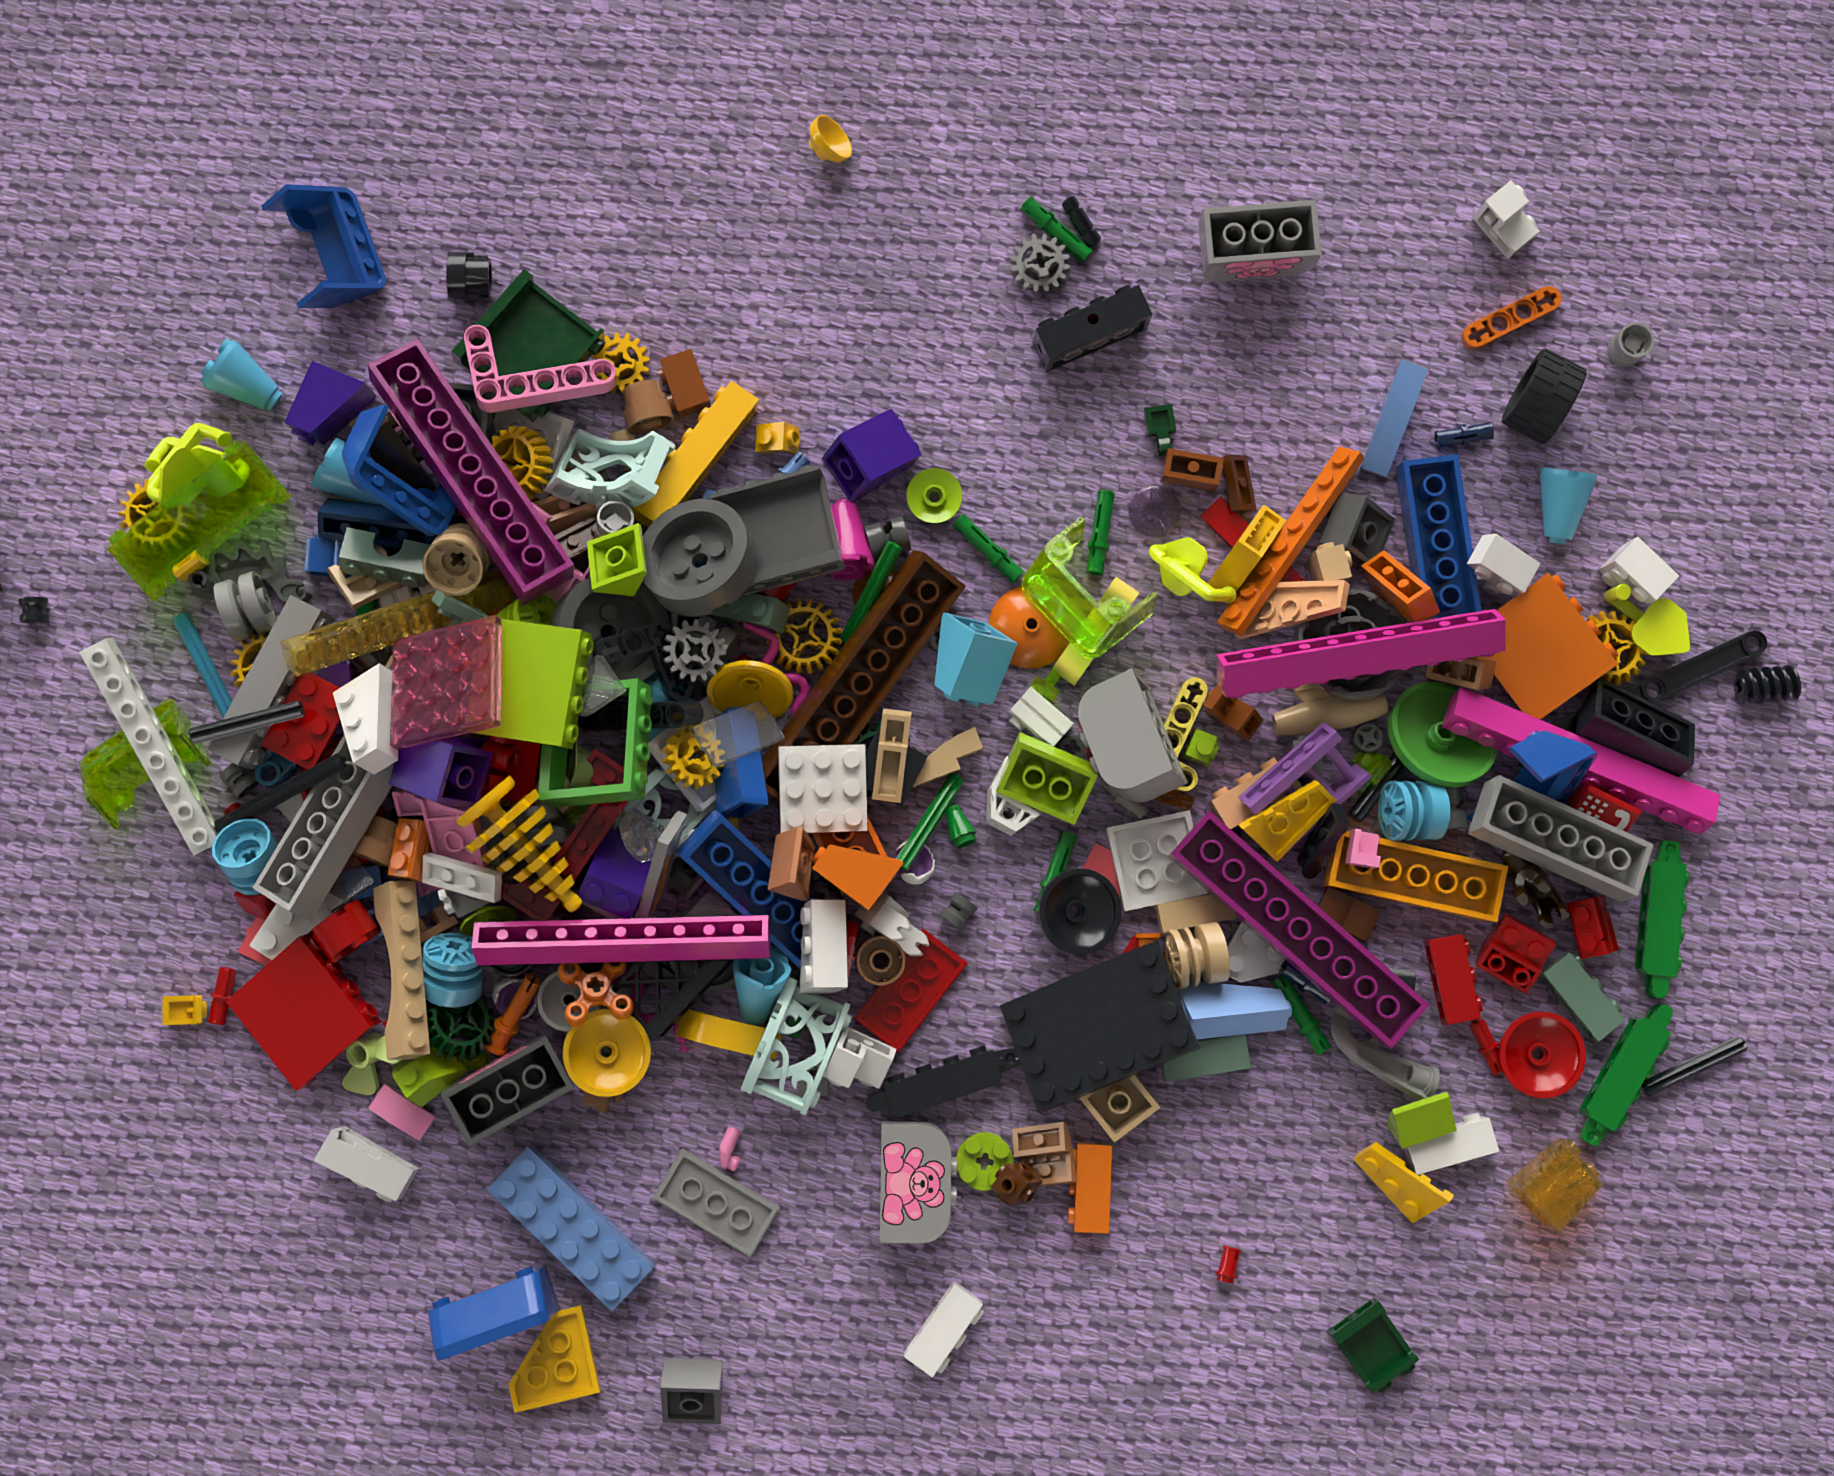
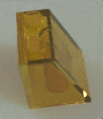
[1506,1137,1603,1232]

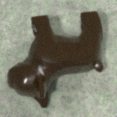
[1502,850,1570,930]

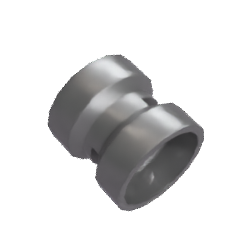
[219,763,259,799]

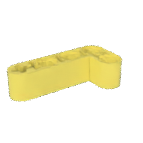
[1051,577,1139,686]
[1163,677,1208,793]

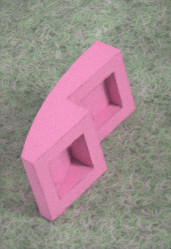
[368,1083,435,1141]

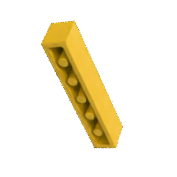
[632,380,759,528]

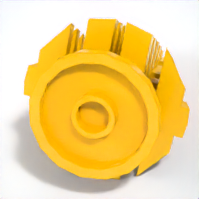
[455,775,582,912]

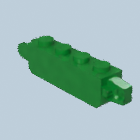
[1635,840,1689,999]
[1579,1004,1673,1147]

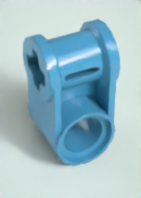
[255,751,302,789]

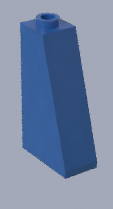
[715,707,768,819]

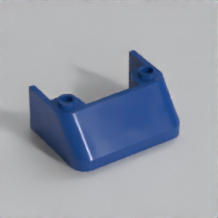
[261,184,386,308]
[342,404,456,536]
[1467,730,1598,850]
[428,1265,560,1361]

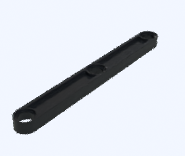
[1550,630,1768,734]

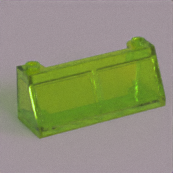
[106,439,292,602]

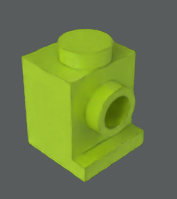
[1182,728,1219,768]

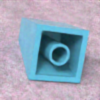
[934,613,1018,706]

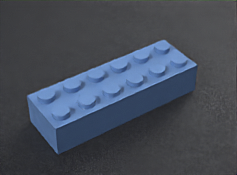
[487,1144,656,1311]

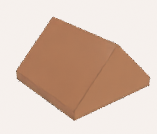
[768,827,816,901]

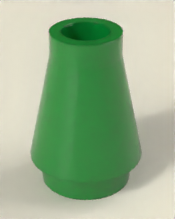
[944,804,977,849]

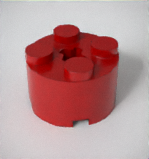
[310,899,381,964]

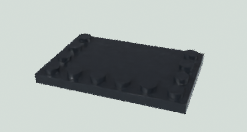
[1000,940,1201,1113]

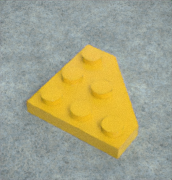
[508,1304,601,1413]

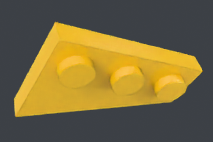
[1238,780,1337,862]
[1353,1142,1454,1224]

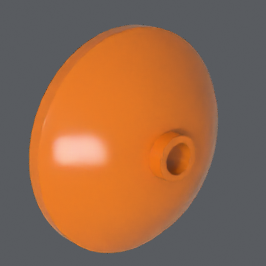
[988,585,1072,669]

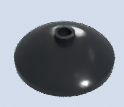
[1038,869,1121,955]

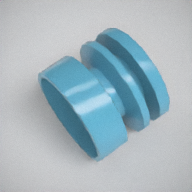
[1378,781,1450,841]
[212,819,278,895]
[422,933,484,1007]

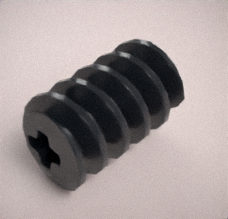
[1734,665,1802,704]

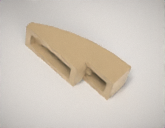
[872,708,912,803]
[912,727,983,789]
[1155,894,1238,933]

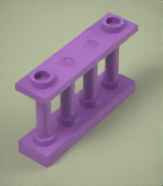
[1238,722,1372,848]

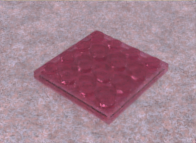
[390,615,501,750]

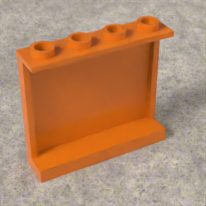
[1480,572,1619,719]

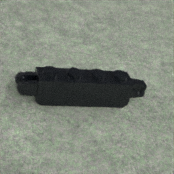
[866,1045,1020,1117]

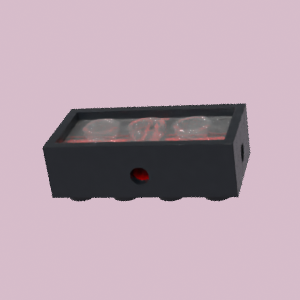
[1033,285,1153,373]

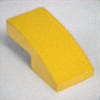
[173,550,209,582]

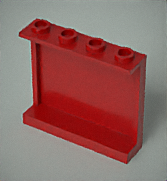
[226,933,382,1091]

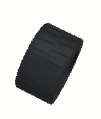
[1502,348,1587,444]

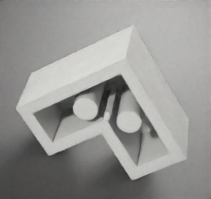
[1472,180,1540,259]
[1467,534,1541,596]
[1598,537,1679,604]
[823,1027,896,1089]

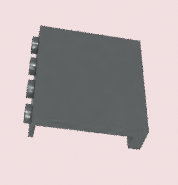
[709,465,845,597]

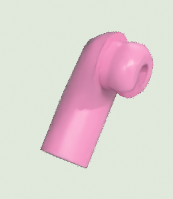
[719,1127,741,1171]

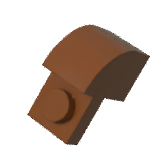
[1203,684,1264,742]

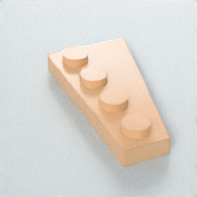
[1234,580,1350,640]

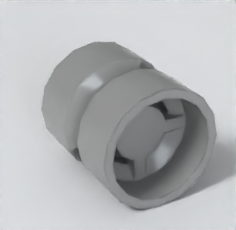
[1607,322,1654,367]
[594,501,634,539]

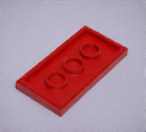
[853,928,968,1053]

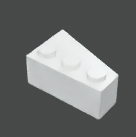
[333,663,400,775]
[249,890,350,960]
[799,900,848,994]
[314,1126,419,1202]

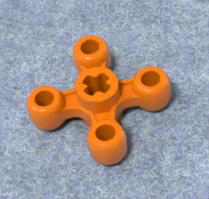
[558,962,633,1027]

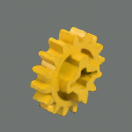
[591,332,651,394]
[662,726,724,789]

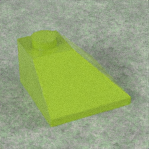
[392,1047,467,1107]

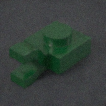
[1143,404,1176,457]

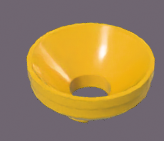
[809,115,852,163]

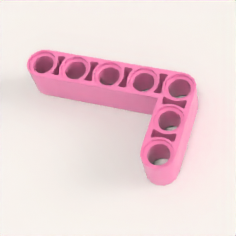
[464,325,615,413]

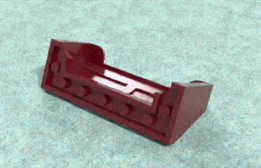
[501,748,630,921]

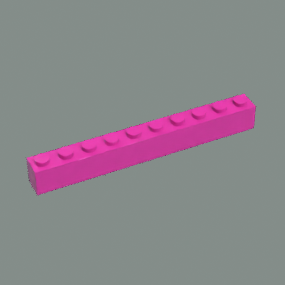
[1216,609,1506,698]
[1442,687,1720,834]
[472,915,770,965]

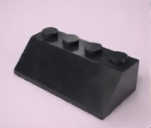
[1576,677,1695,777]

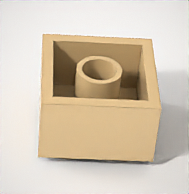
[1079,1074,1160,1143]

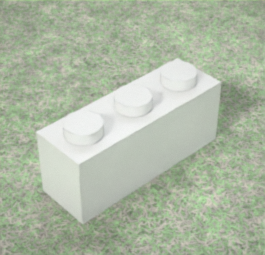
[1404,1113,1499,1175]
[904,1281,984,1378]

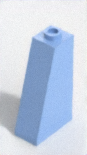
[1178,982,1292,1039]

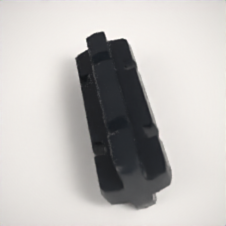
[1062,196,1101,248]

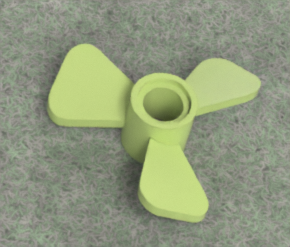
[342,1033,401,1095]

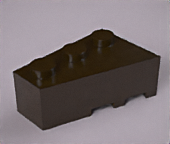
[349,404,437,491]

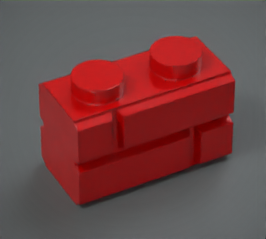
[1567,895,1619,959]

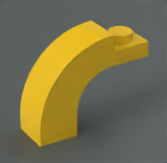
[675,1009,782,1059]

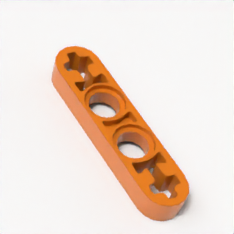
[1461,286,1562,350]

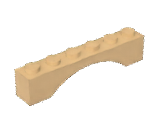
[373,881,430,1060]

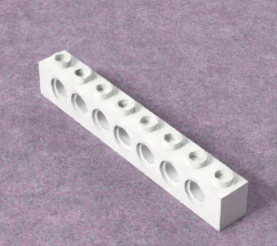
[79,637,219,856]

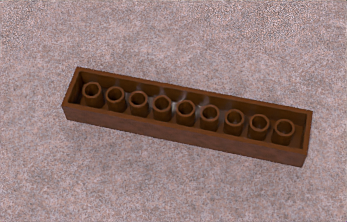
[761,550,966,801]

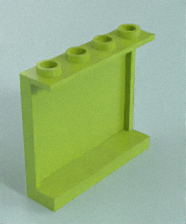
[465,617,593,749]

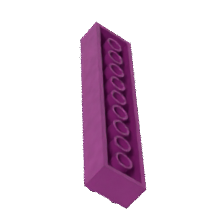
[368,338,574,605]
[1168,811,1430,1048]

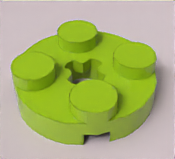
[956,1132,1013,1191]

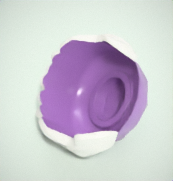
[893,841,935,885]
[492,977,538,1019]

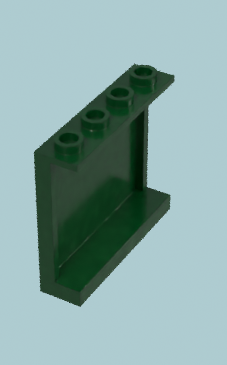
[451,269,605,423]

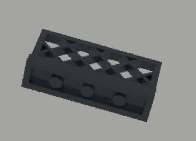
[611,908,734,1041]

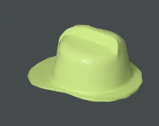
[567,740,597,789]

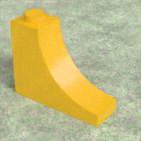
[1208,504,1286,604]

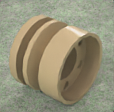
[422,523,491,596]
[1165,922,1230,989]

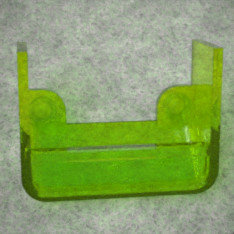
[1022,516,1158,658]
[79,699,211,830]

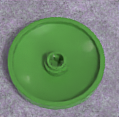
[1387,682,1498,788]

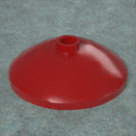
[1498,1011,1586,1098]

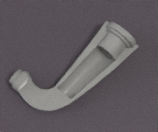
[1331,1005,1440,1101]

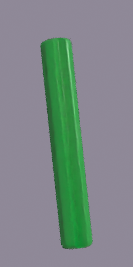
[841,541,902,642]
[896,773,964,871]

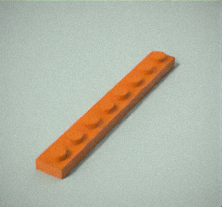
[1217,446,1365,636]

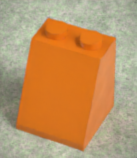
[811,844,904,911]

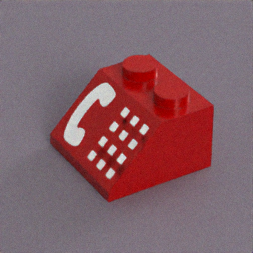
[1566,785,1642,832]

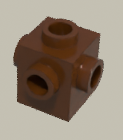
[991,1162,1042,1206]

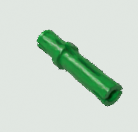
[1019,196,1093,264]
[1086,490,1115,576]
[952,514,1025,584]
[1033,830,1078,913]
[1271,975,1332,1056]

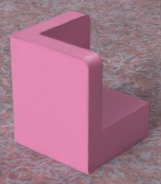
[1345,829,1381,869]

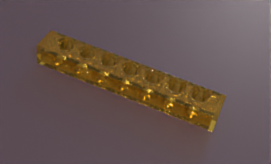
[280,571,514,677]

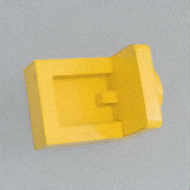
[755,422,801,455]
[161,995,207,1025]

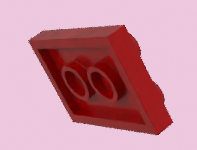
[261,668,341,769]

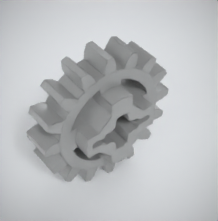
[1010,233,1070,295]
[662,619,726,683]

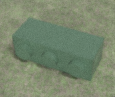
[1539,952,1625,1042]
[1161,1034,1251,1082]

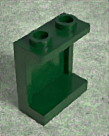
[1327,1297,1419,1393]

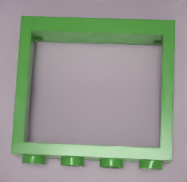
[538,678,653,808]

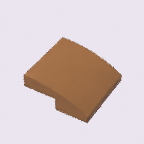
[1012,1122,1077,1187]

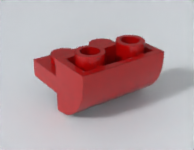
[1476,913,1556,994]

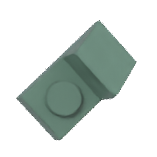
[431,590,489,640]

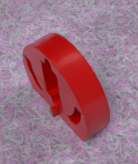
[846,920,859,979]

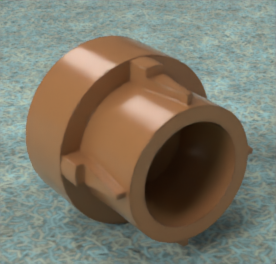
[623,380,674,434]
[352,815,397,869]
[854,935,905,986]

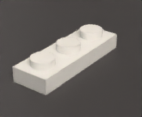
[422,852,502,903]

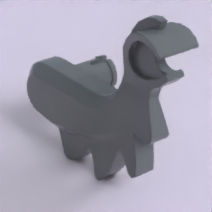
[188,539,311,605]

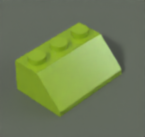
[996,732,1098,825]

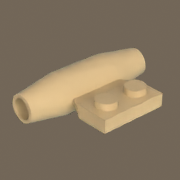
[1272,683,1388,736]

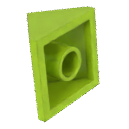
[587,523,647,596]
[1387,1092,1457,1149]

